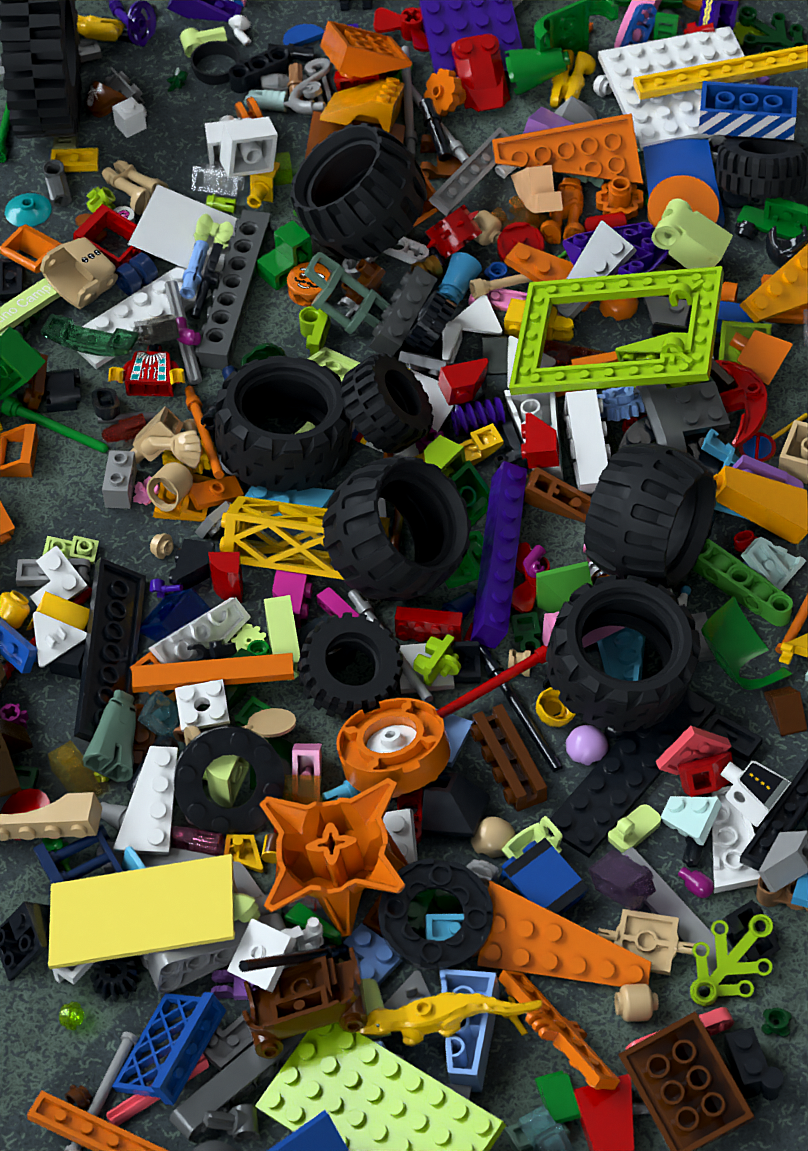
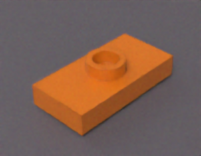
[189,475,244,510]

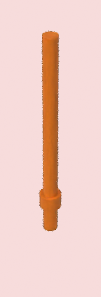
[184,386,224,479]

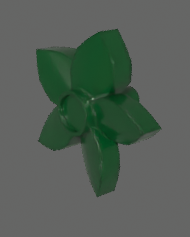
[166,67,188,91]

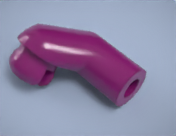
[174,317,201,346]

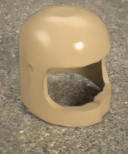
[147,462,193,512]

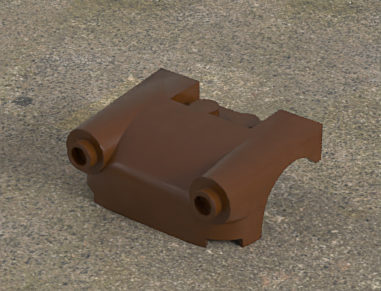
[242,947,368,1059]

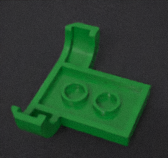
[534,0,619,55]

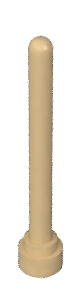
[469,274,532,299]

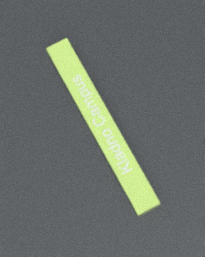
[0,278,60,333]

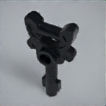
[190,243,223,319]

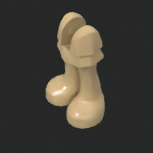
[102,160,169,215]

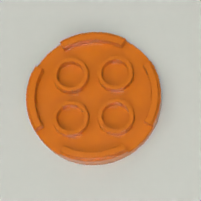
[647,175,719,228]

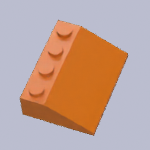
[320,20,412,79]

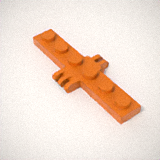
[498,970,620,1090]

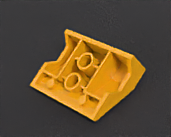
[320,77,405,132]

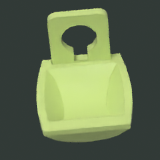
[501,816,563,859]

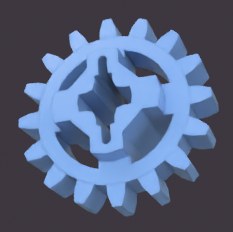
[597,386,646,421]

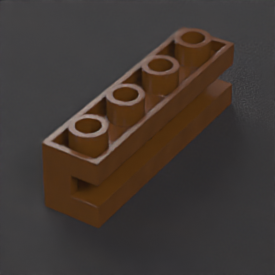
[470,704,547,812]

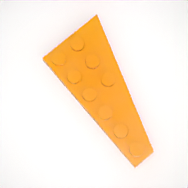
[739,244,808,323]

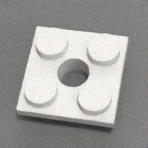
[175,679,230,732]

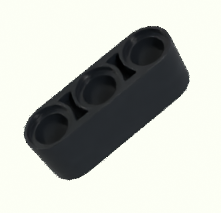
[229,47,290,93]

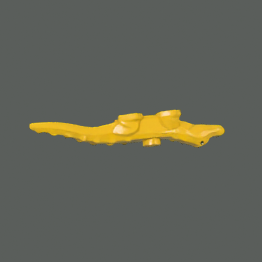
[356,992,542,1047]

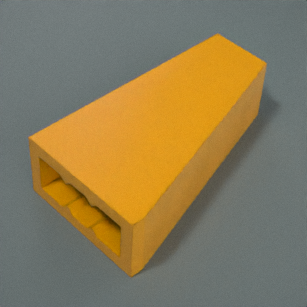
[713,465,808,544]

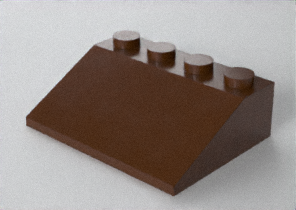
[618,1011,756,1151]

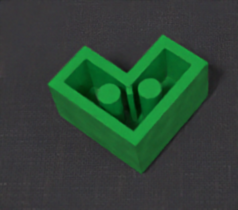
[257,220,313,291]

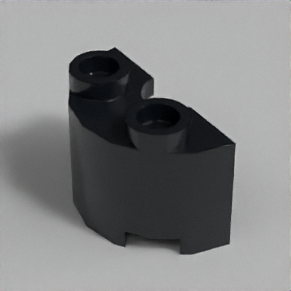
[44,368,82,413]
[722,899,781,962]

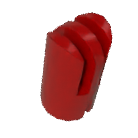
[583,212,627,232]

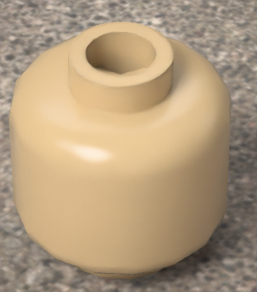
[474,210,502,246]
[614,984,658,1022]

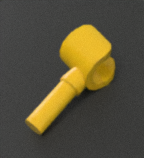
[501,996,528,1036]

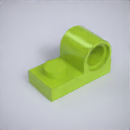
[299,306,331,357]

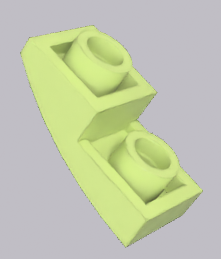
[43,535,99,565]

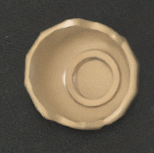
[471,817,516,858]

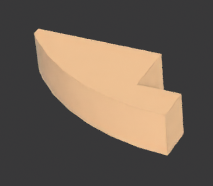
[511,165,563,213]

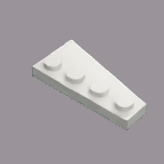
[113,746,178,855]

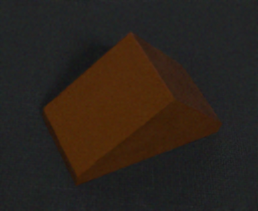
[764,686,807,737]

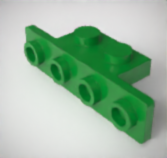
[737,198,808,240]

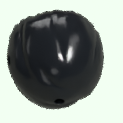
[766,226,808,268]

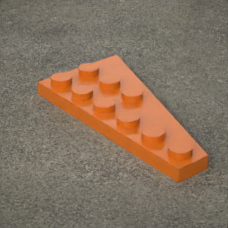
[477,881,652,987]

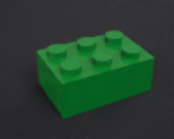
[0,326,46,401]

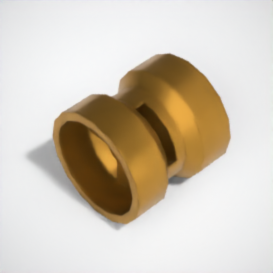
[411,255,443,279]

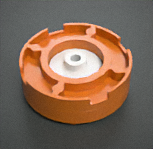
[336,698,451,798]

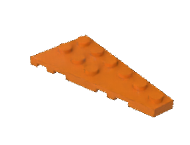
[492,113,644,185]

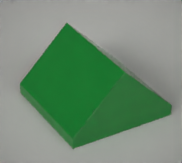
[450,460,490,527]

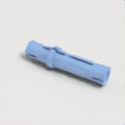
[180,240,209,299]

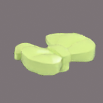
[193,214,233,250]

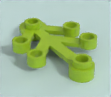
[690,914,773,1006]

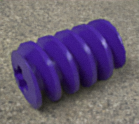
[451,397,506,437]

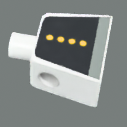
[720,761,791,827]

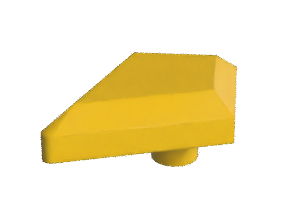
[224,834,263,873]

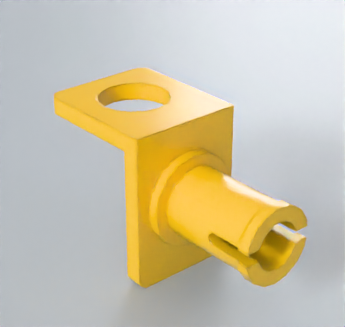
[247,162,280,208]

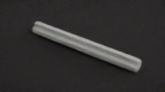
[164,280,202,385]

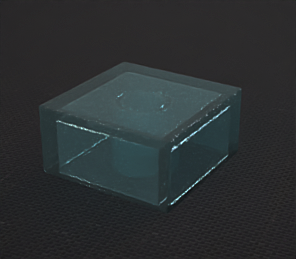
[138,690,179,737]

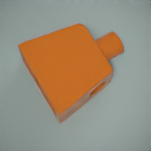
[729,330,793,386]

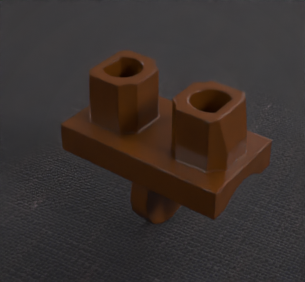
[341,259,386,306]

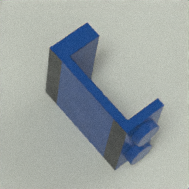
[499,838,589,916]

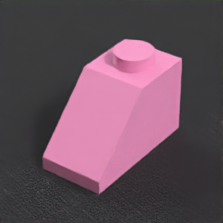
[292,743,322,804]

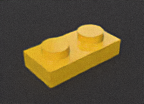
[51,148,99,172]

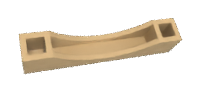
[0,792,103,841]

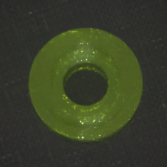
[59,1001,84,1031]

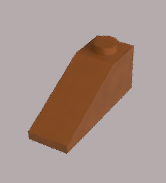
[524,467,591,523]

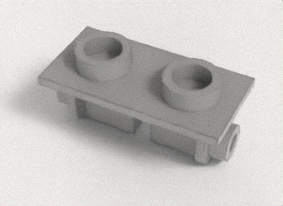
[104,67,145,104]

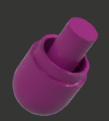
[678,867,714,898]

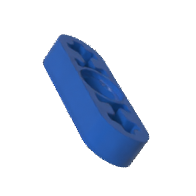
[620,3,657,47]

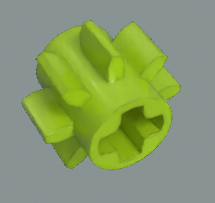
[86,186,116,213]

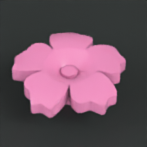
[133,476,160,505]

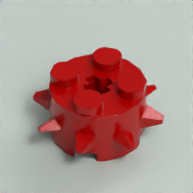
[425,204,483,259]

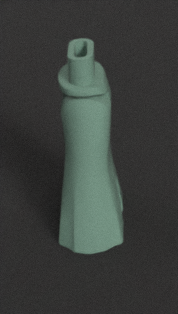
[82,690,136,782]

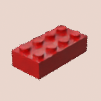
[395,606,463,645]

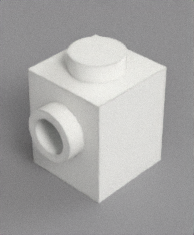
[112,97,147,138]

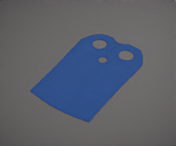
[643,139,725,228]

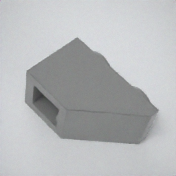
[758,831,808,892]

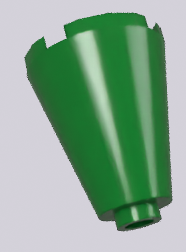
[505,47,571,95]

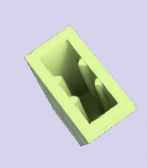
[264,595,300,679]

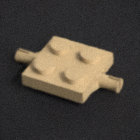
[598,909,695,975]

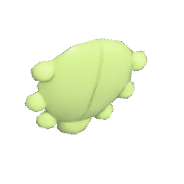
[231,623,266,653]

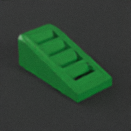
[653,12,679,41]
[284,902,342,945]

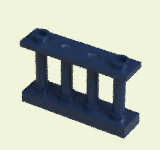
[33,824,123,884]

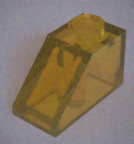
[48,740,103,797]

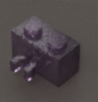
[588,850,656,911]

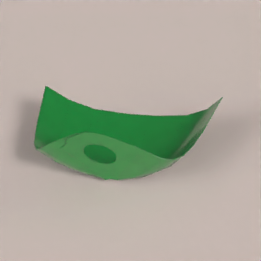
[701,596,792,690]

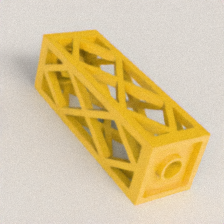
[219,496,390,580]

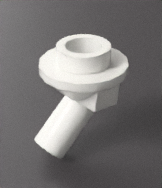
[228,15,251,46]

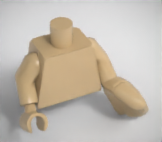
[131,406,202,469]

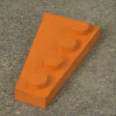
[504,242,594,312]

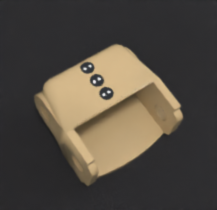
[40,238,118,309]

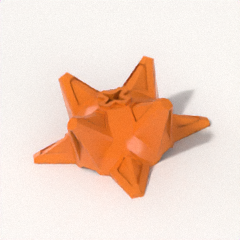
[260,778,408,937]

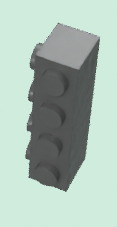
[369,266,437,355]

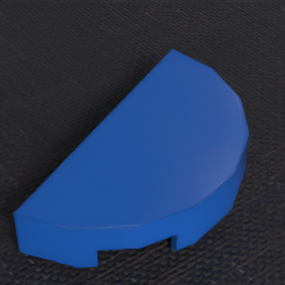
[283,24,325,46]

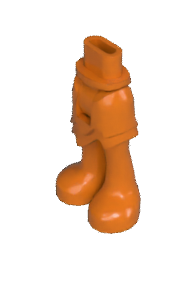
[540,177,585,244]

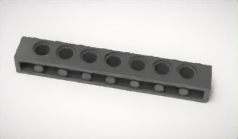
[195,210,272,369]

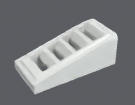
[442,321,462,363]

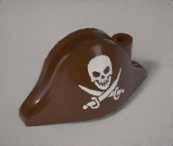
[83,80,128,118]

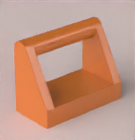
[0,224,62,273]
[0,424,39,477]

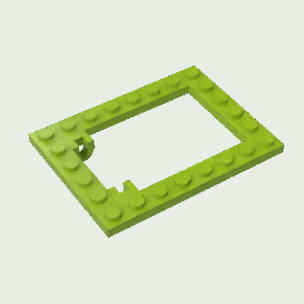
[509,266,724,395]

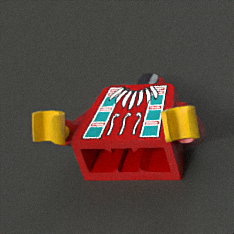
[108,344,186,397]

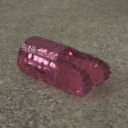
[171,826,223,856]

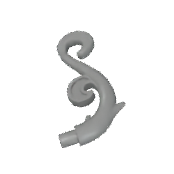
[283,58,332,114]

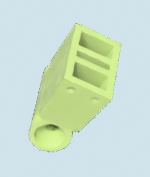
[652,198,733,269]

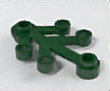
[738,6,808,53]

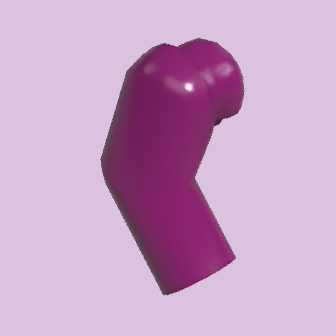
[523,545,546,579]

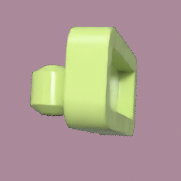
[608,804,661,853]

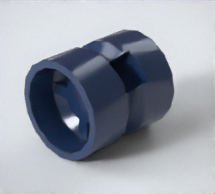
[115,252,159,296]

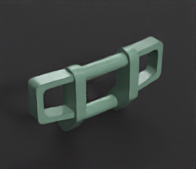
[304,252,390,335]

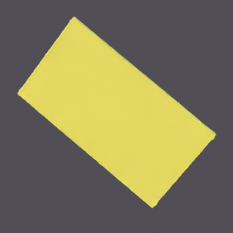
[48,854,235,969]

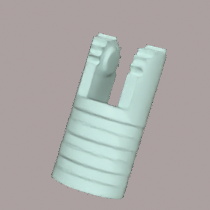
[243,89,288,112]

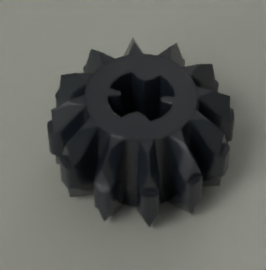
[90,957,140,1003]

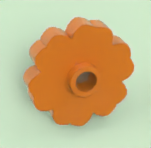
[424,68,466,117]
[596,177,644,220]

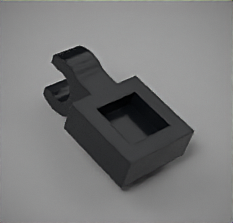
[187,639,237,661]

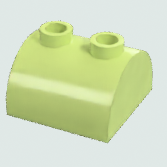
[202,755,250,808]

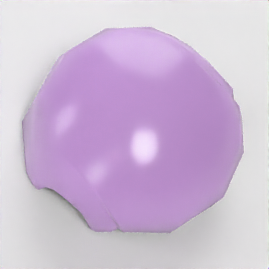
[566,725,609,765]

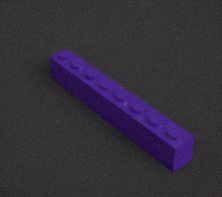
[471,461,527,649]

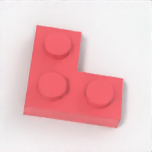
[655,726,732,775]

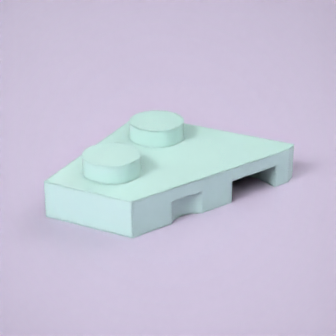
[741,537,806,590]
[661,796,722,845]

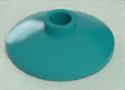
[5,193,52,227]

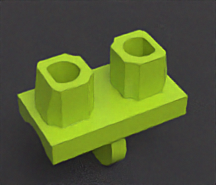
[413,634,461,687]

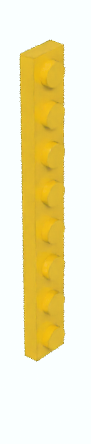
[633,45,808,100]

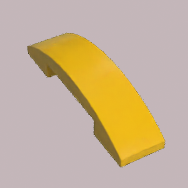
[414,423,504,466]

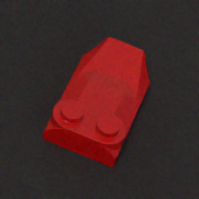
[451,34,511,112]

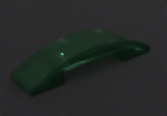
[40,314,139,357]

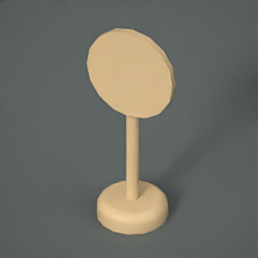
[184,708,296,746]

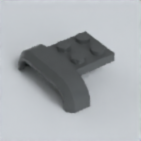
[633,381,730,453]

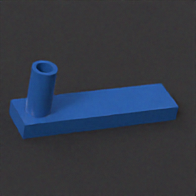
[0,617,38,673]

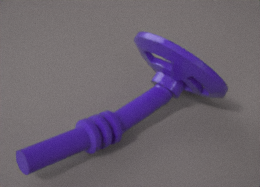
[108,0,156,46]

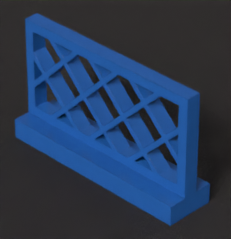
[112,992,227,1105]

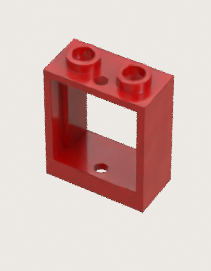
[73,204,146,268]

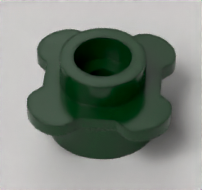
[761,1008,792,1037]

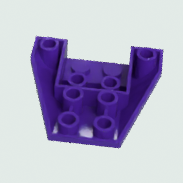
[563,222,669,275]

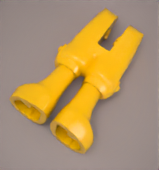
[77,15,124,42]
[550,49,596,108]

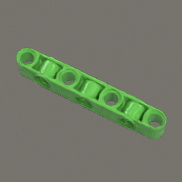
[693,539,793,627]

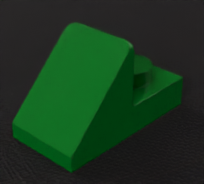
[535,1070,581,1126]

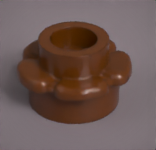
[65,1085,91,1110]

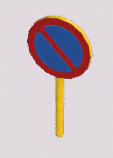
[738,413,808,462]

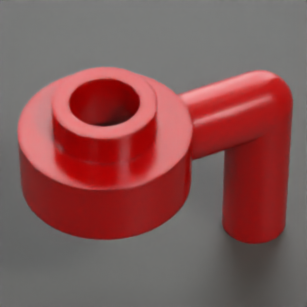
[683,21,715,35]

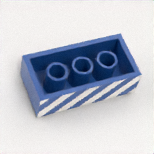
[698,81,798,140]

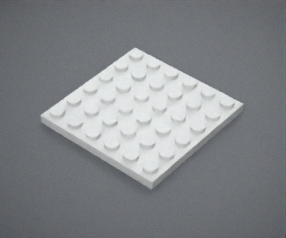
[598,26,759,151]

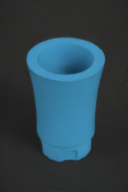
[439,252,482,306]

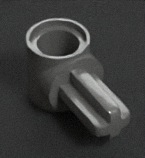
[203,1104,260,1143]

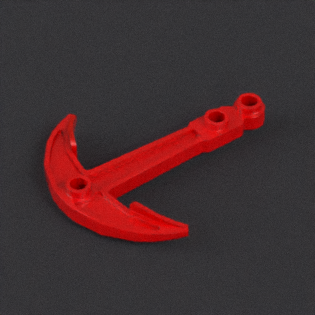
[622,360,769,448]

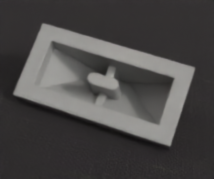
[553,96,598,124]

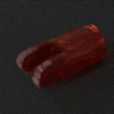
[101,413,147,443]

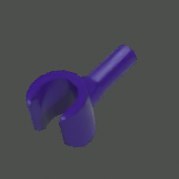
[149,579,183,598]

